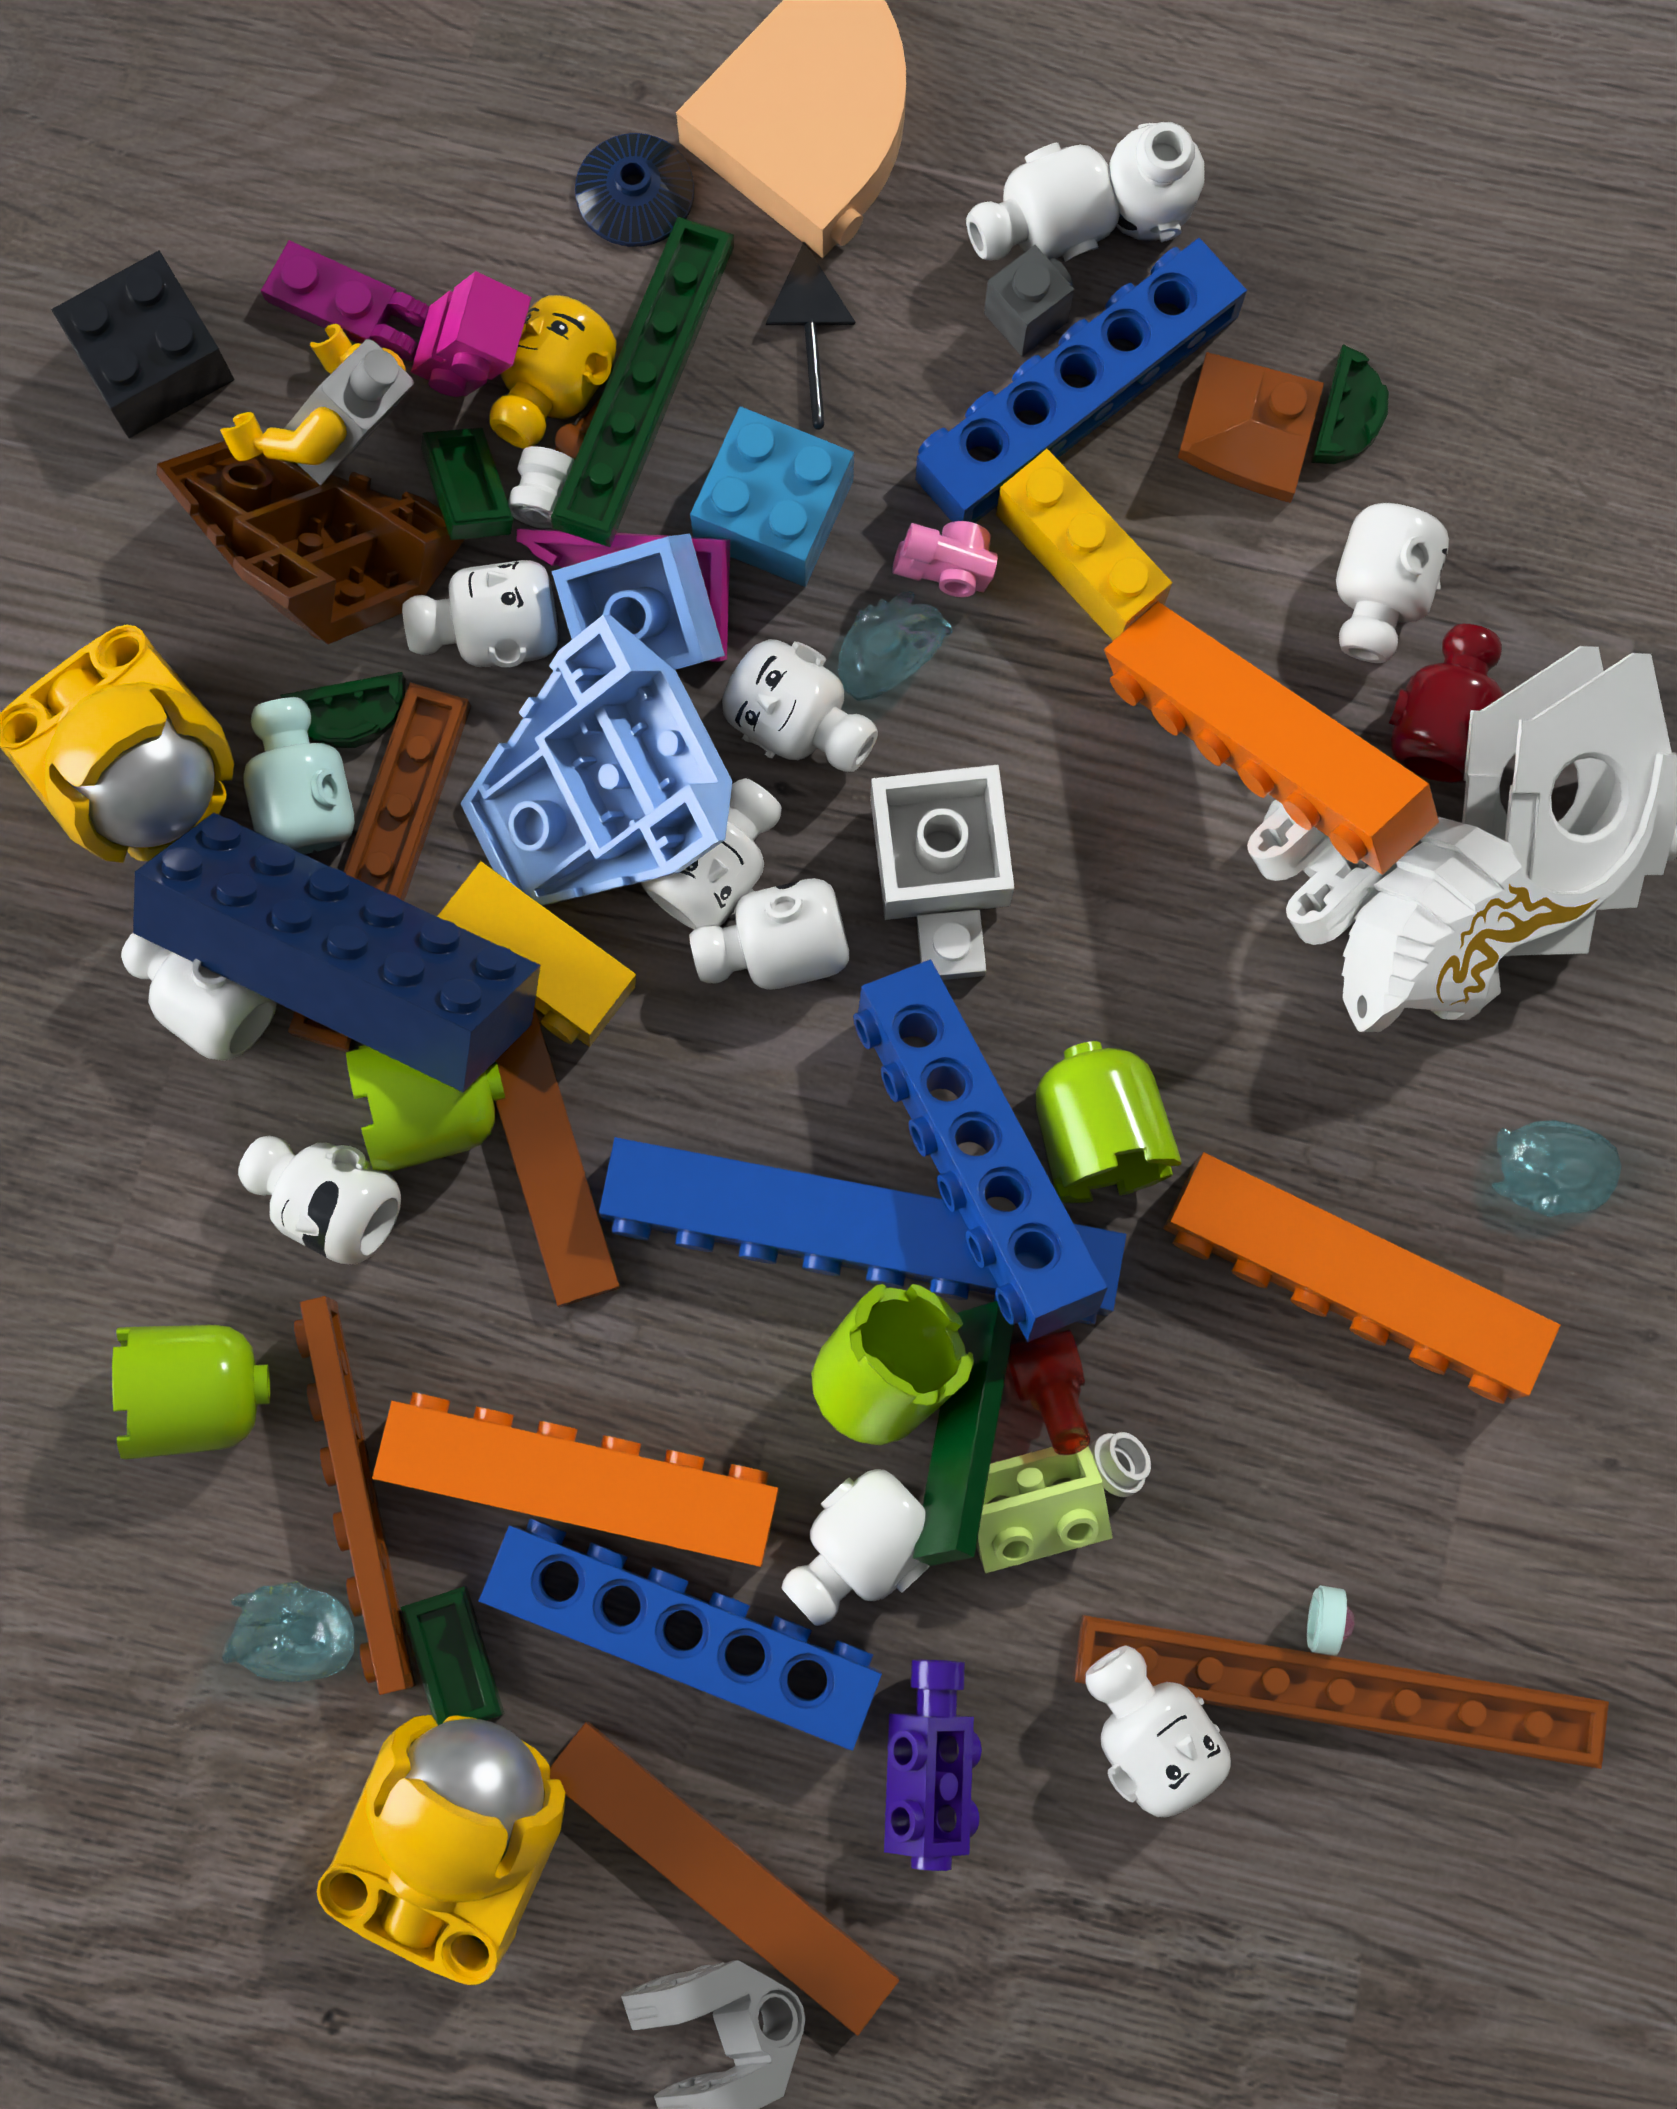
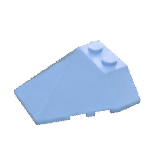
[460,615,733,906]

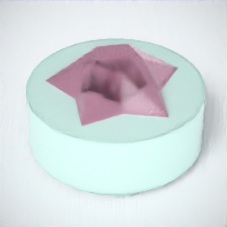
[1307,1585,1355,1656]

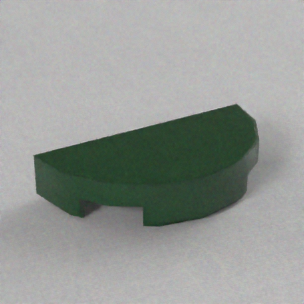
[1311,344,1389,464]
[280,672,406,748]

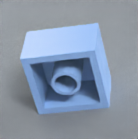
[552,534,725,670]

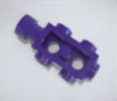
[884,1659,982,1871]

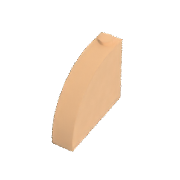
[676,0,906,259]

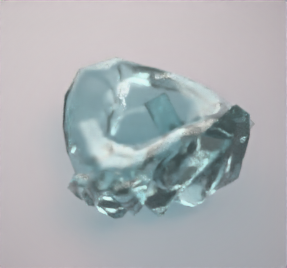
[838,591,953,701]
[1492,1120,1622,1218]
[222,1581,354,1682]

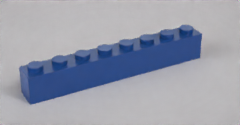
[599,1137,1127,1324]

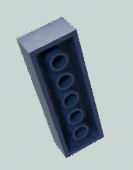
[133,812,541,1092]

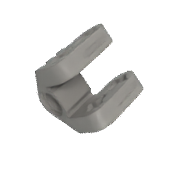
[621,1960,805,2109]

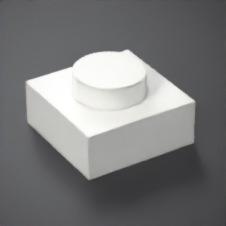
[916,910,986,980]

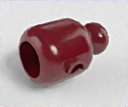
[1389,623,1504,784]

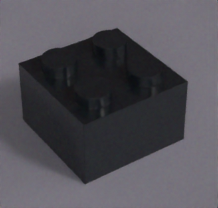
[51,250,235,438]

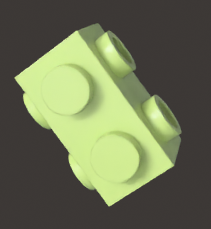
[976,1438,1113,1573]

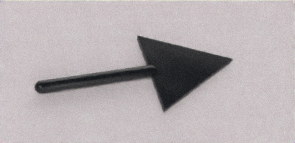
[766,242,855,430]

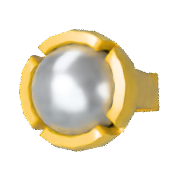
[0,625,234,863]
[317,1715,566,1985]

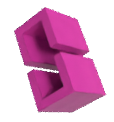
[411,271,532,397]

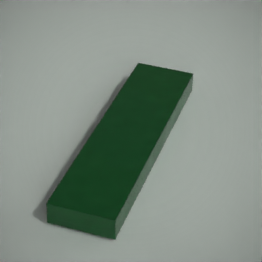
[913,1301,1014,1566]

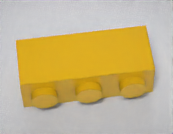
[996,449,1173,641]
[437,861,636,1047]

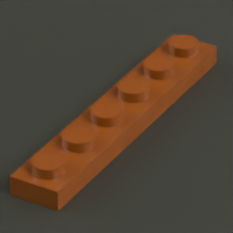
[294,1296,416,1695]

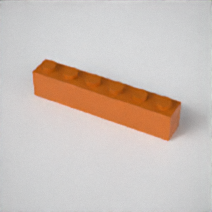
[1104,601,1439,875]
[1163,1152,1561,1404]
[372,1392,780,1567]

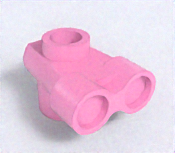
[892,521,998,597]

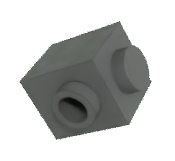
[984,245,1074,357]

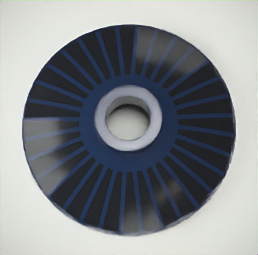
[575,133,695,247]

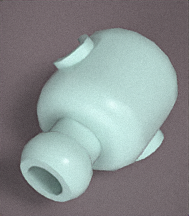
[243,697,355,854]

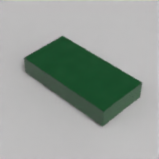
[421,428,513,540]
[401,1586,505,1725]

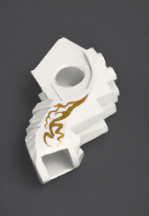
[1342,646,1677,1032]

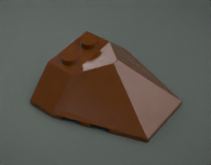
[156,441,465,645]

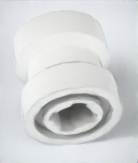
[508,446,575,529]

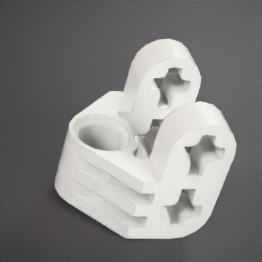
[1247,799,1397,945]

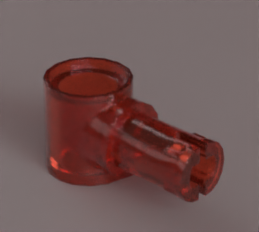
[1008,1329,1091,1455]

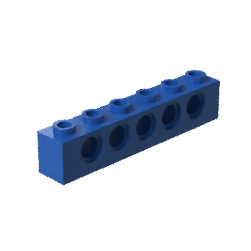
[915,237,1247,523]
[853,959,1108,1342]
[479,1518,882,1751]

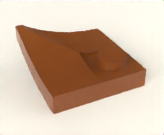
[1178,352,1324,503]

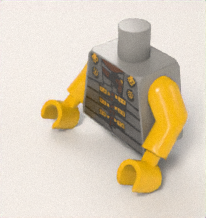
[220,324,414,485]

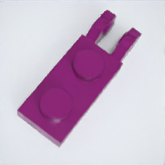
[261,240,429,362]

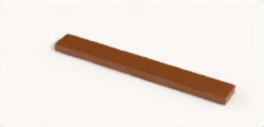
[1073,1615,1609,1769]

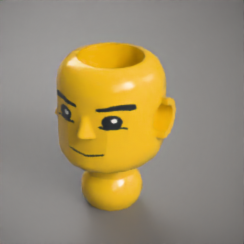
[490,295,616,449]

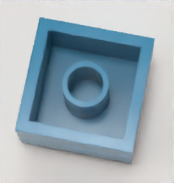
[690,406,854,587]

